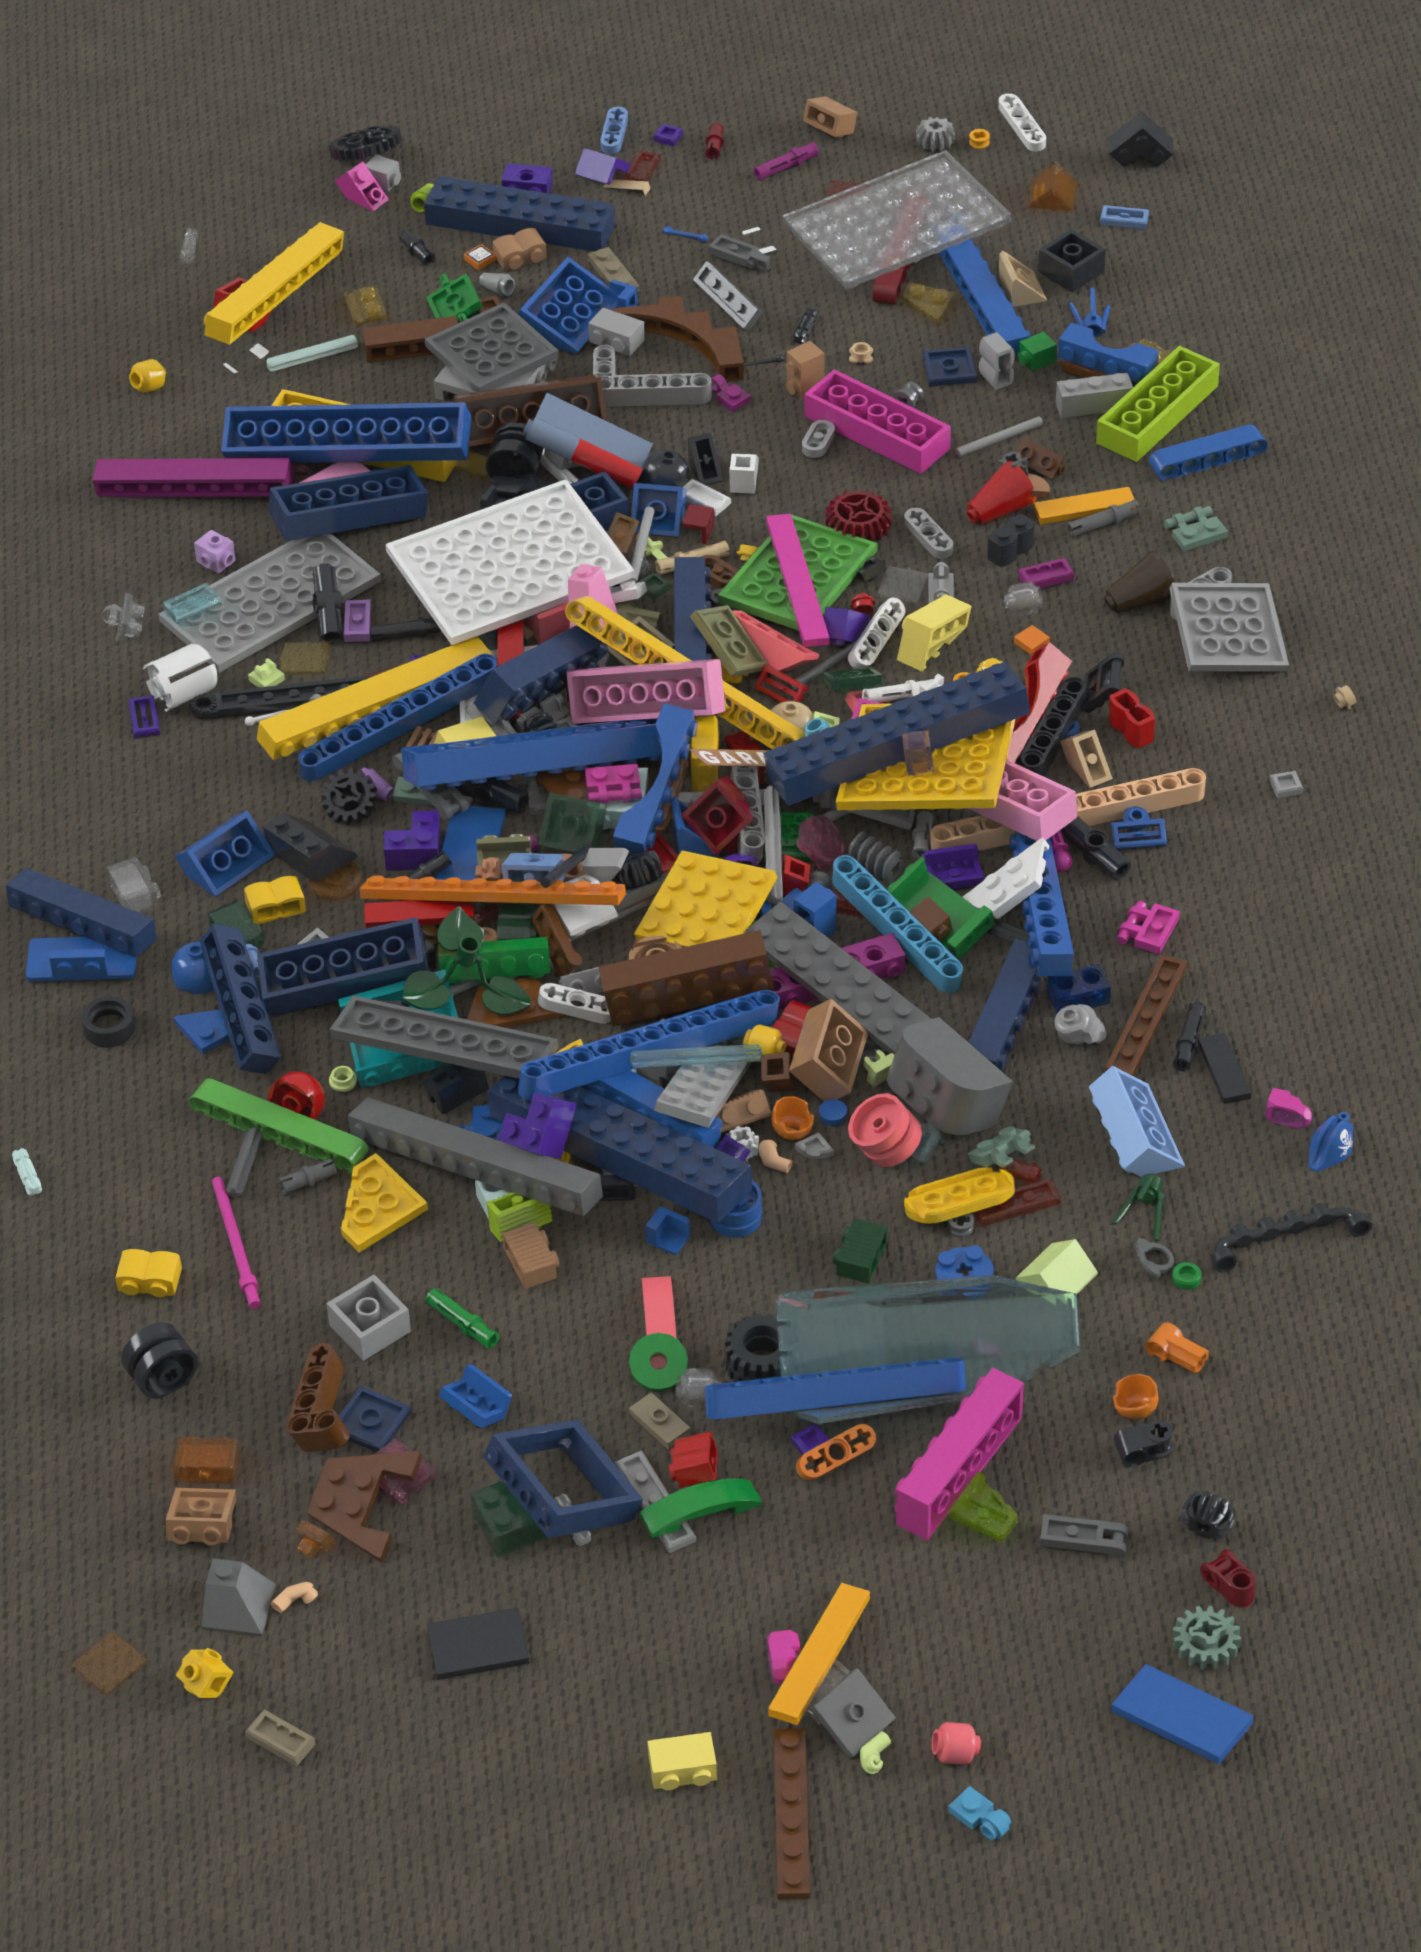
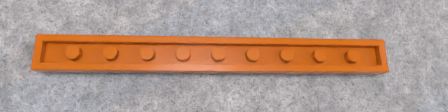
[360,875,626,905]

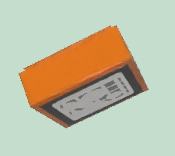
[464,244,497,271]

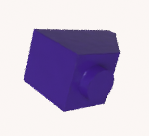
[824,607,869,646]

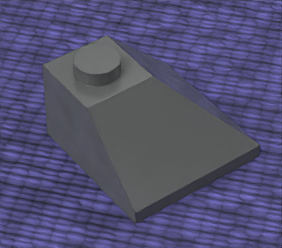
[202,1558,276,1636]

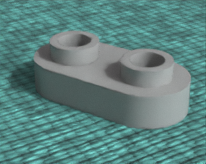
[802,420,835,458]

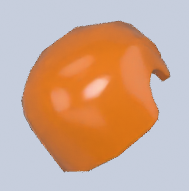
[771,1096,814,1140]
[1113,1374,1159,1420]

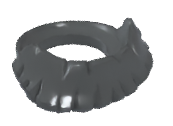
[1135,1238,1174,1280]

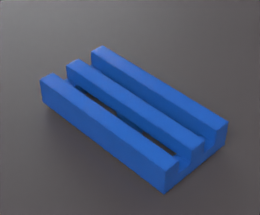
[1110,818,1167,850]

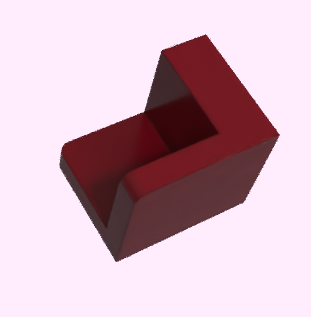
[683,504,714,544]

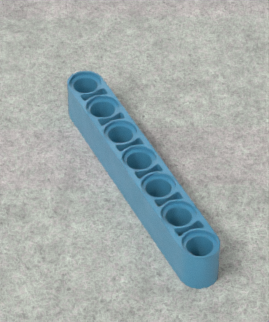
[832,855,963,993]

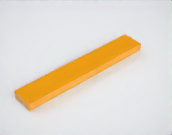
[768,1583,870,1725]

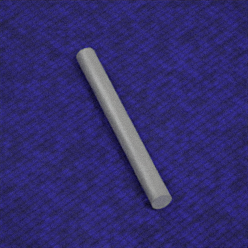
[955,416,1043,457]
[627,507,655,583]

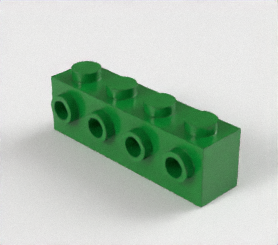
[438,937,550,984]

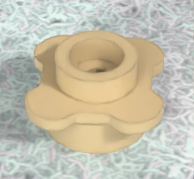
[849,342,873,363]

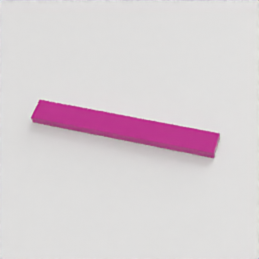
[766,514,829,647]

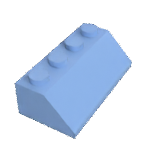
[1089,1066,1185,1177]

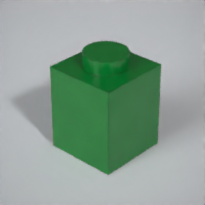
[1018,332,1057,371]

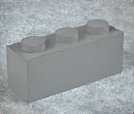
[1056,373,1133,418]

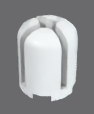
[143,644,217,711]

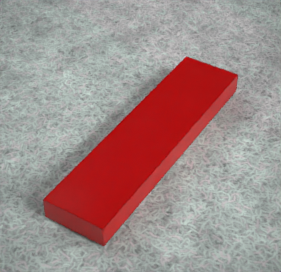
[364,900,474,929]

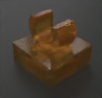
[296,1520,336,1559]

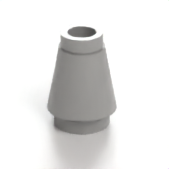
[479,273,515,297]

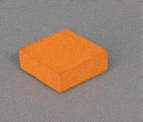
[1014,625,1050,655]

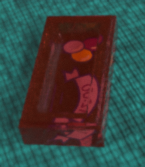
[623,150,661,182]

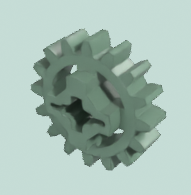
[1172,1606,1241,1670]

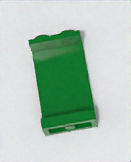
[886,857,995,960]

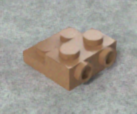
[166,1488,236,1545]

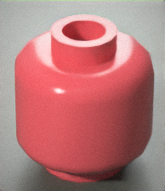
[931,1722,981,1765]

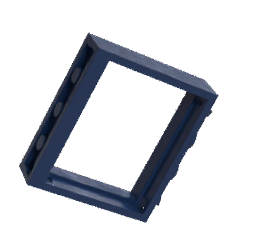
[483,1419,643,1538]

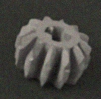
[916,117,955,153]

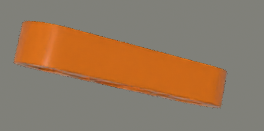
[796,1424,876,1480]

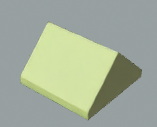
[1016,1239,1098,1309]

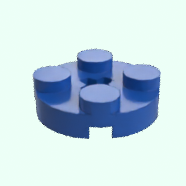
[935,1246,994,1298]

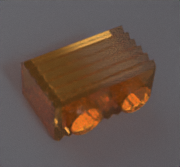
[173,1436,240,1484]

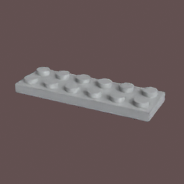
[654,1043,751,1128]

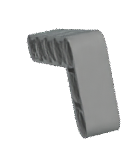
[593,345,712,407]

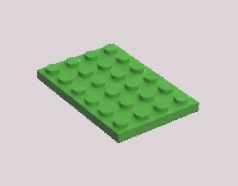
[718,515,877,631]

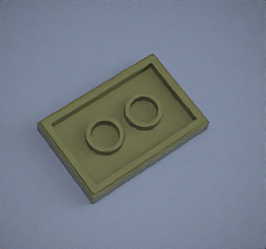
[690,605,769,677]

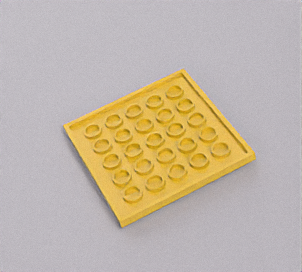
[836,704,1015,811]

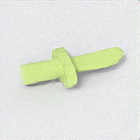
[636,533,668,560]

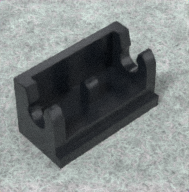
[423,1064,489,1114]

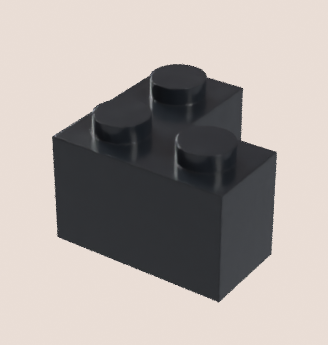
[1108,112,1173,166]

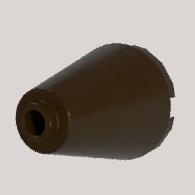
[1104,551,1175,613]

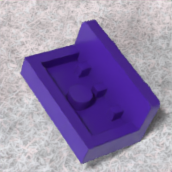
[924,844,984,889]

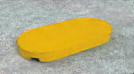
[904,1167,1015,1223]

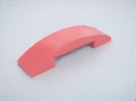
[642,1276,676,1369]

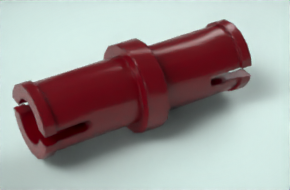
[705,123,724,160]

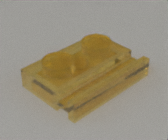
[343,286,387,326]

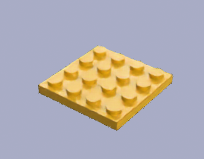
[634,851,778,948]

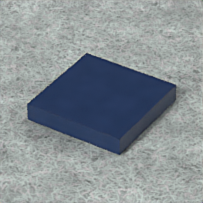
[923,347,977,386]
[339,1386,412,1454]

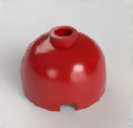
[268,1071,325,1120]

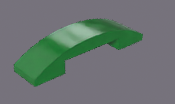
[640,1479,763,1538]

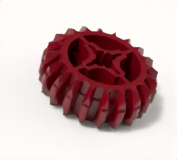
[825,490,892,542]

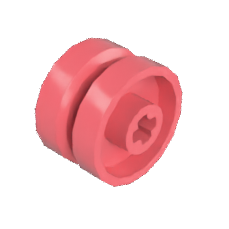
[848,1093,922,1167]

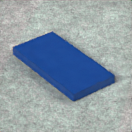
[435,806,506,880]
[1111,1664,1253,1764]

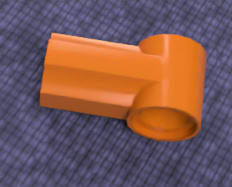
[1145,1322,1209,1373]

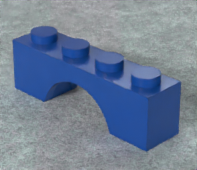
[1058,323,1159,383]

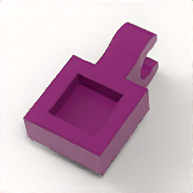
[711,374,751,412]

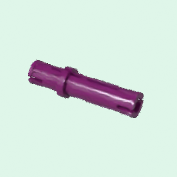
[753,142,819,180]

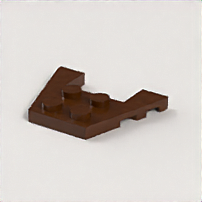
[307,1451,423,1562]

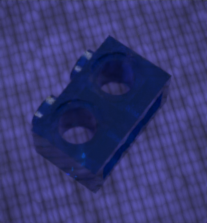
[1047,963,1111,1013]

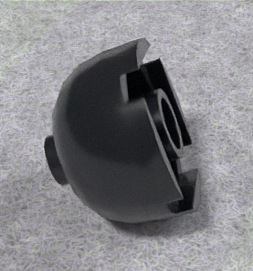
[640,450,689,487]

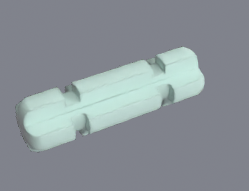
[12,1148,42,1196]

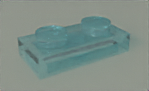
[163,583,220,624]

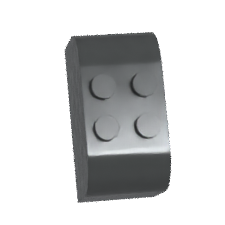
[886,1017,1013,1135]

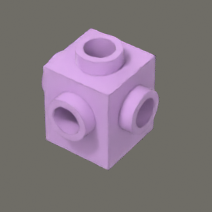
[194,530,236,574]

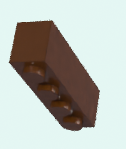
[362,316,458,363]

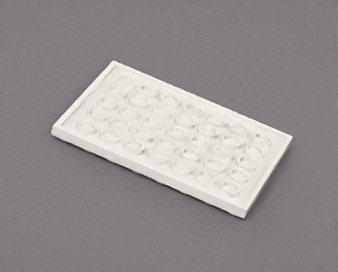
[386,479,635,645]

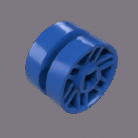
[710,1180,762,1237]

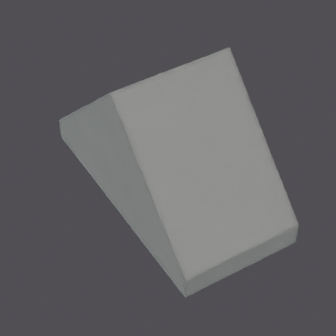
[582,848,629,884]

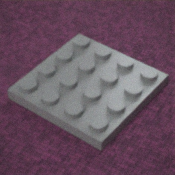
[1170,583,1289,671]

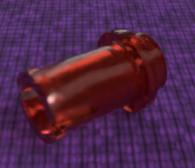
[1003,1159,1042,1185]

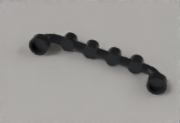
[1211,1203,1372,1273]

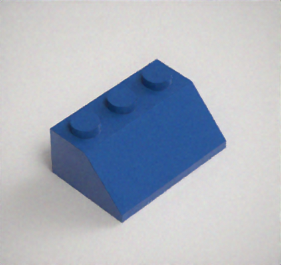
[175,810,276,897]

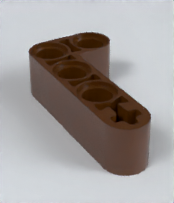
[286,1342,350,1452]

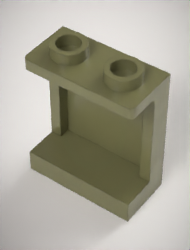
[476,834,533,908]

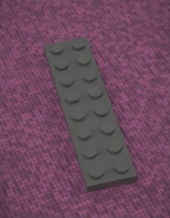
[744,901,931,1055]
[330,996,558,1079]

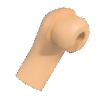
[758,1139,792,1174]
[271,1581,318,1614]

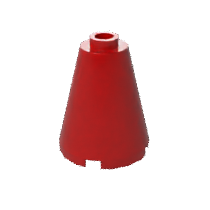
[966,461,1037,525]

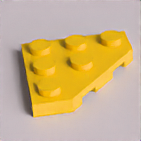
[341,1153,428,1253]

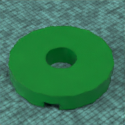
[629,1333,688,1391]

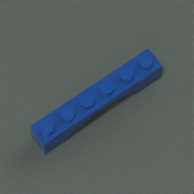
[613,703,698,854]

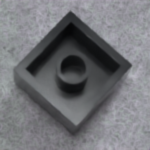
[1038,229,1106,292]

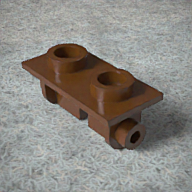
[1016,438,1065,479]

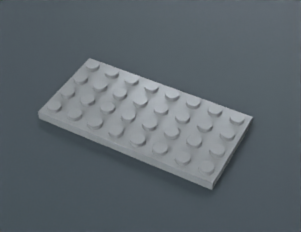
[159,533,381,673]

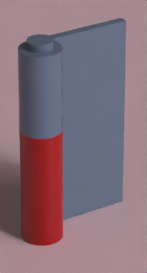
[523,393,653,490]

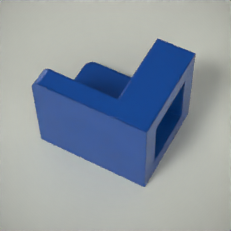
[610,280,638,308]
[646,1206,691,1255]

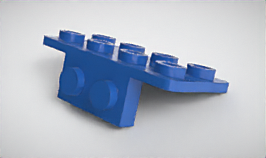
[26,937,137,981]

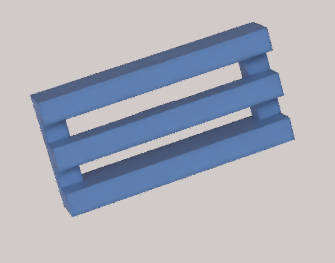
[1100,205,1149,229]

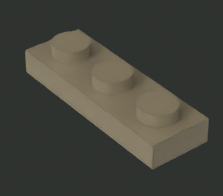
[588,247,640,292]

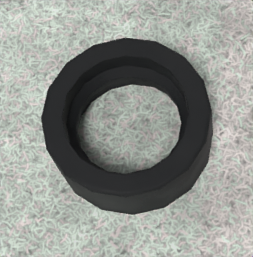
[81,996,136,1048]

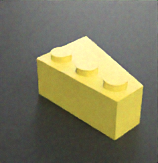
[897,594,971,672]

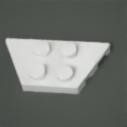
[963,837,1049,919]

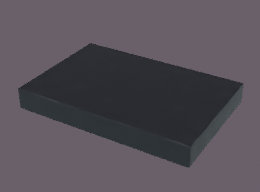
[427,1608,529,1680]

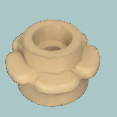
[1333,685,1356,710]

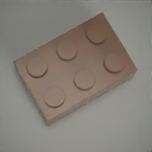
[789,998,868,1101]

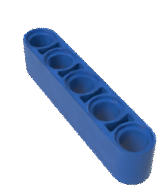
[1148,425,1268,481]

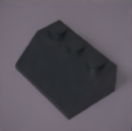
[263,813,357,883]

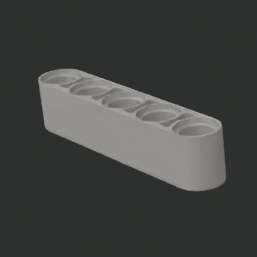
[730,766,765,864]

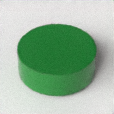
[1172,1262,1202,1290]

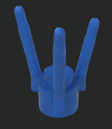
[1068,287,1110,337]

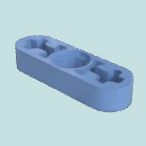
[601,107,628,154]

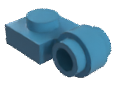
[948,1786,1011,1841]

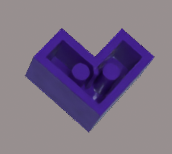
[384,811,441,871]
[498,1092,577,1159]

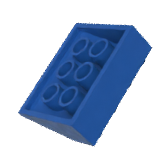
[518,257,620,354]

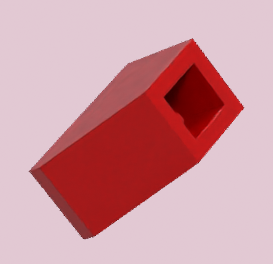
[782,855,810,898]

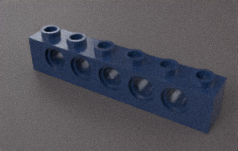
[199,924,281,1074]

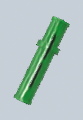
[425,1288,499,1349]

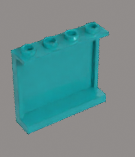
[338,969,458,1088]

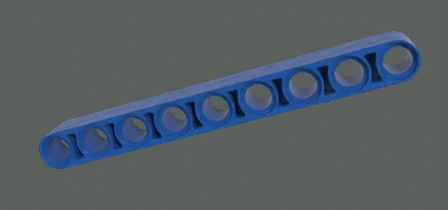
[299,653,497,781]
[704,1358,966,1419]

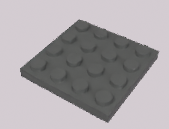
[425,303,559,392]

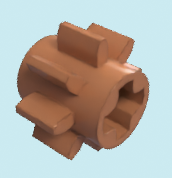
[475,857,503,881]

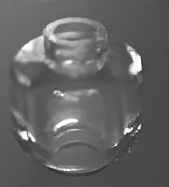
[1004,581,1043,616]
[676,1368,721,1407]

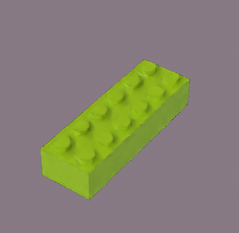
[1096,346,1220,462]

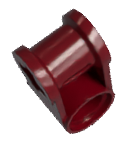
[1200,1549,1256,1607]

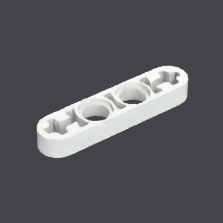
[999,94,1046,151]
[848,598,905,671]

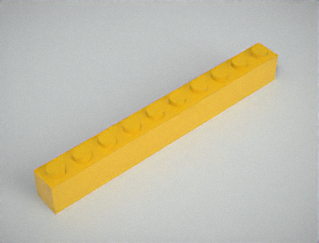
[204,222,344,345]
[257,636,494,760]

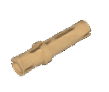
[655,541,730,576]

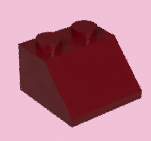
[681,776,753,855]

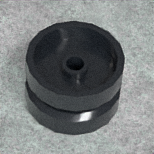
[121,1322,198,1399]

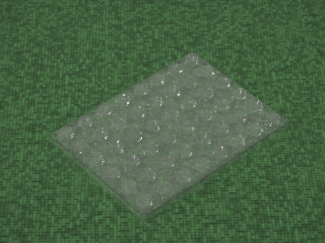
[783,150,1012,289]

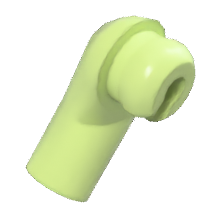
[860,1731,891,1774]

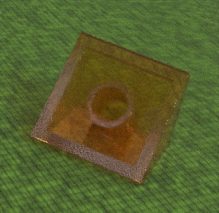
[1027,162,1078,212]

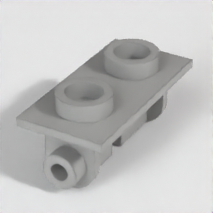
[928,562,954,604]
[515,693,571,733]
[558,963,613,1000]

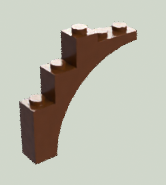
[612,296,744,382]

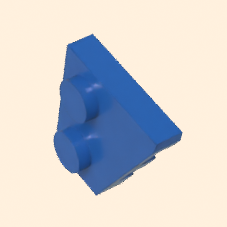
[174,1009,230,1054]

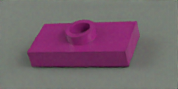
[1018,558,1074,592]

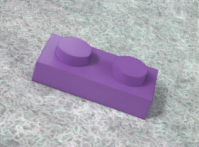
[344,600,371,642]

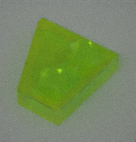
[949,1471,1018,1543]

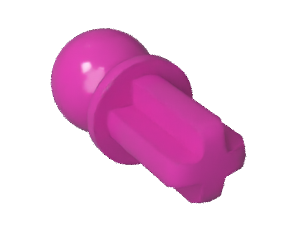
[1050,830,1073,872]

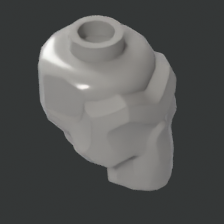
[1054,1004,1107,1045]

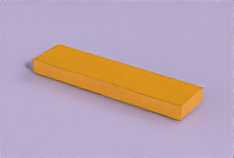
[1033,487,1136,525]

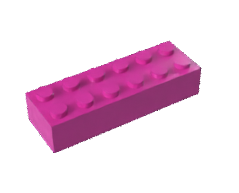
[804,369,951,474]
[895,1368,1024,1541]

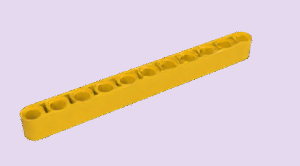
[565,596,806,750]

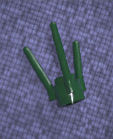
[1112,1173,1165,1241]

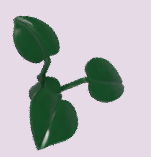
[402,906,531,1015]

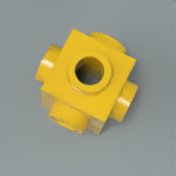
[176,1648,234,1698]

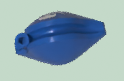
[1308,1112,1353,1172]

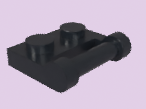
[1083,652,1125,713]

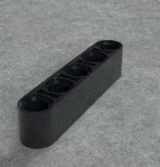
[1020,676,1086,777]

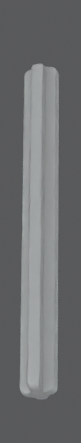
[764,786,783,905]

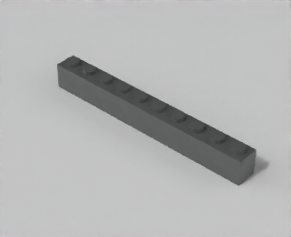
[348,1097,603,1216]

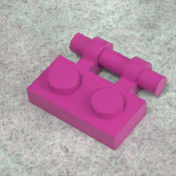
[585,764,642,805]
[1117,901,1180,955]

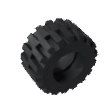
[725,1313,799,1382]

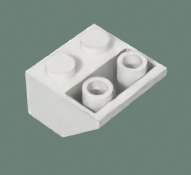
[552,874,618,936]

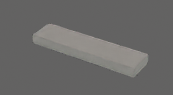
[615,1450,696,1553]

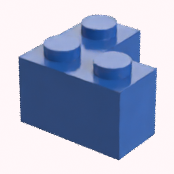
[774,882,836,938]

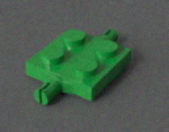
[426,274,483,323]

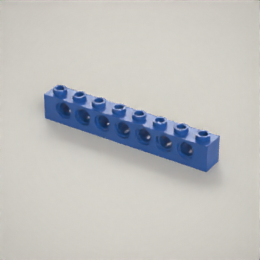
[1009,830,1074,976]

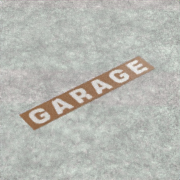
[689,749,770,766]

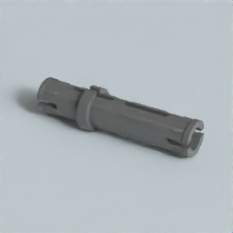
[1067,499,1141,538]

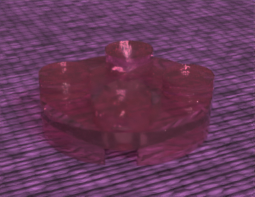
[797,815,844,869]

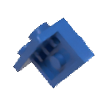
[439,1364,512,1428]

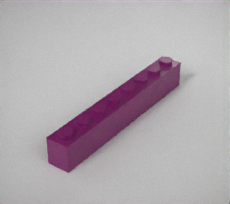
[92,458,294,497]

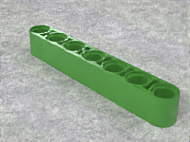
[189,1078,369,1173]

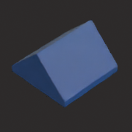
[670,797,720,857]

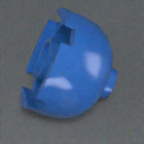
[171,942,214,994]

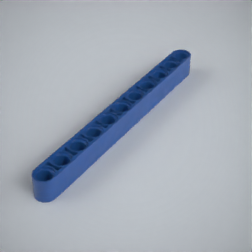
[518,990,779,1100]

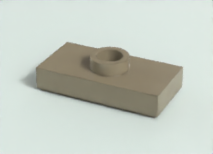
[629,1392,690,1449]
[245,1709,316,1767]

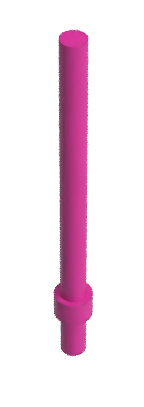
[212,1177,261,1309]

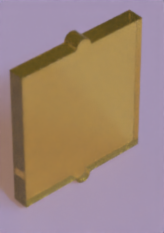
[280,643,329,674]

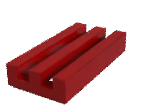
[754,665,810,703]

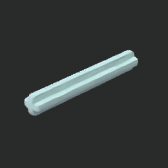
[266,335,358,372]

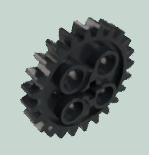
[329,125,403,161]

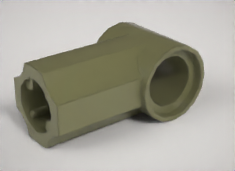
[616,600,663,631]

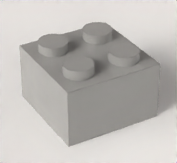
[327,1274,411,1361]

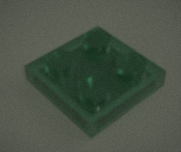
[823,667,883,693]

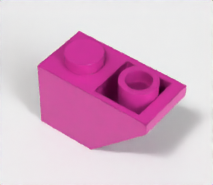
[335,162,389,212]

